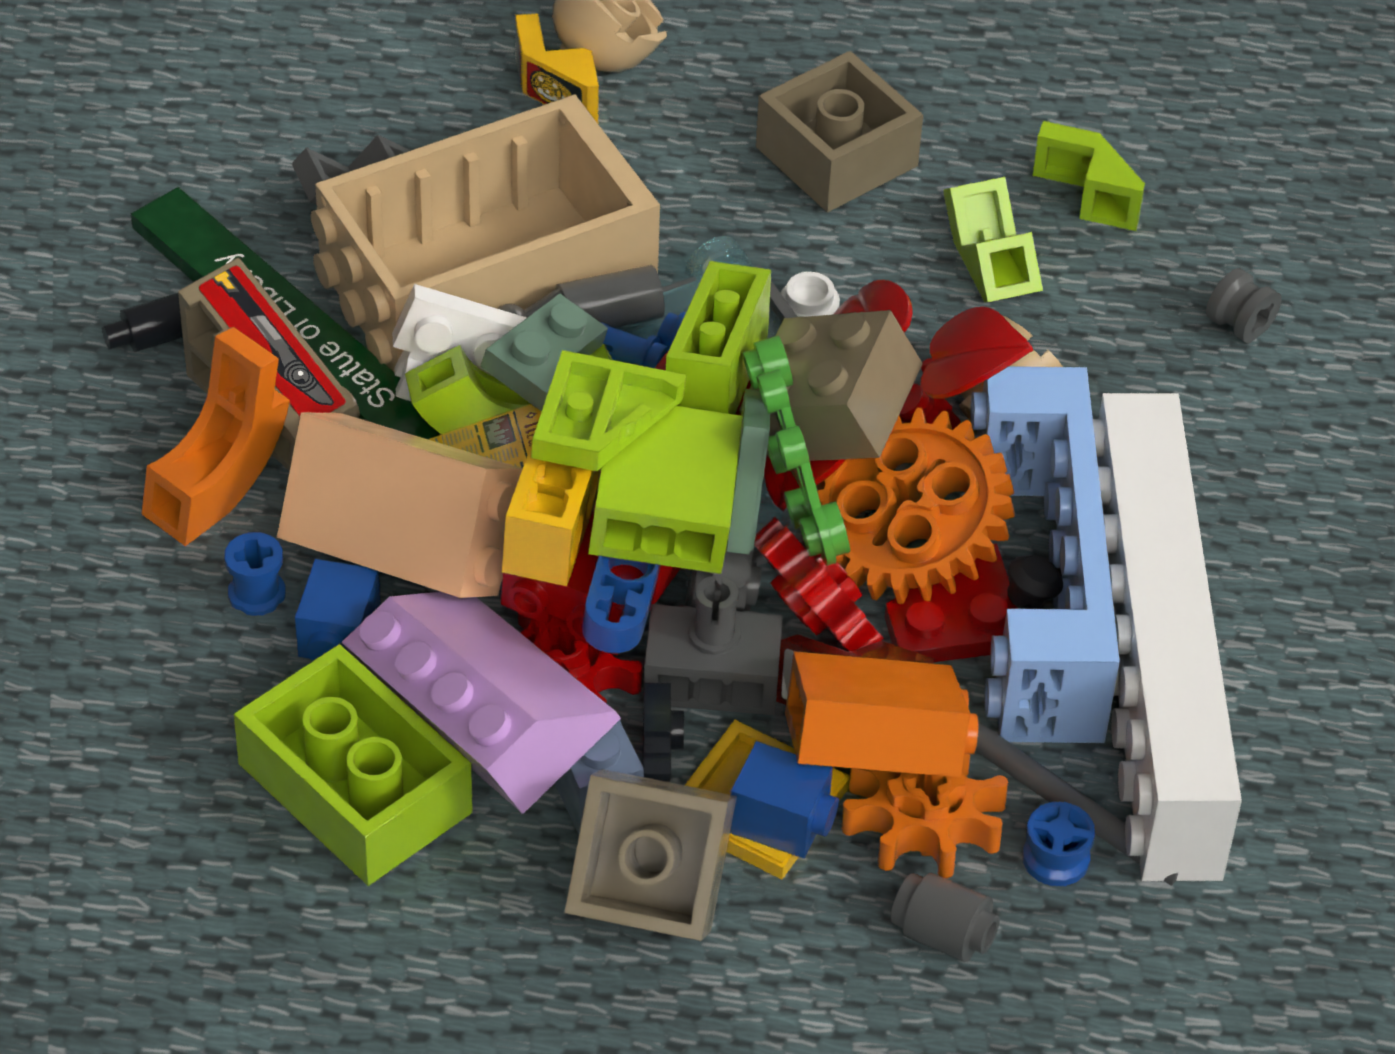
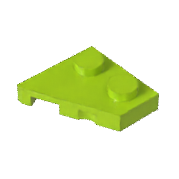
[531,350,687,471]

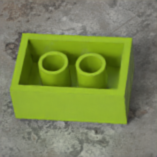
[234,644,473,886]

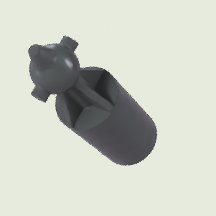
[497,265,665,328]

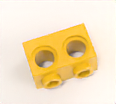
[502,444,600,586]

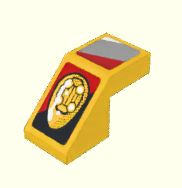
[515,13,599,123]

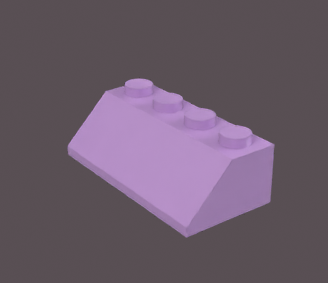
[341,592,621,814]

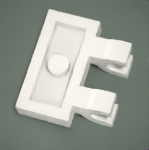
[392,284,527,401]

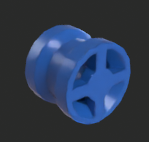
[1022,802,1095,886]

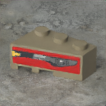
[178,257,360,471]

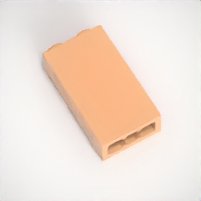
[277,412,523,598]

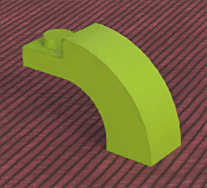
[405,344,613,434]

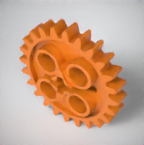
[816,408,1015,604]

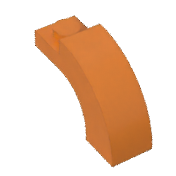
[141,327,290,546]

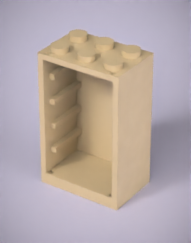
[311,95,660,372]

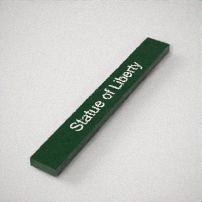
[131,187,442,440]

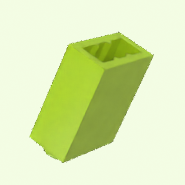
[588,406,743,574]

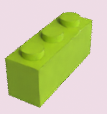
[666,261,771,415]

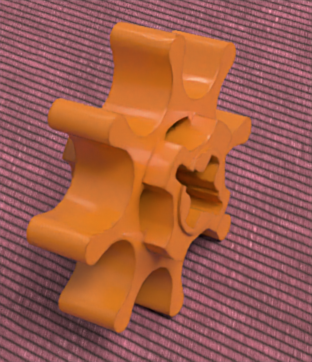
[842,754,1008,878]

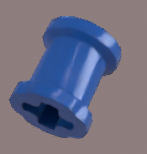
[224,532,286,616]

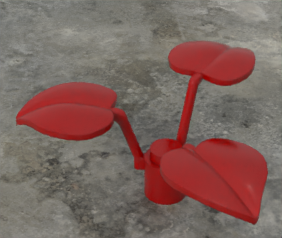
[764,280,1033,512]

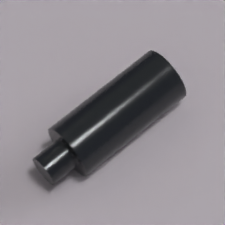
[102,293,183,352]

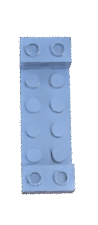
[970,366,1120,743]

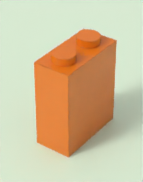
[785,651,978,777]

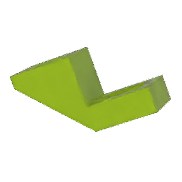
[1032,121,1145,231]
[943,177,1043,303]

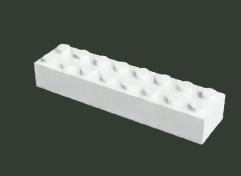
[1093,393,1242,881]

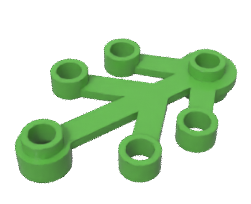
[743,335,850,566]

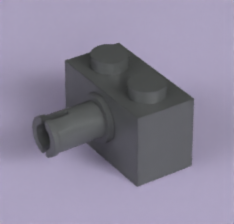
[643,576,783,715]

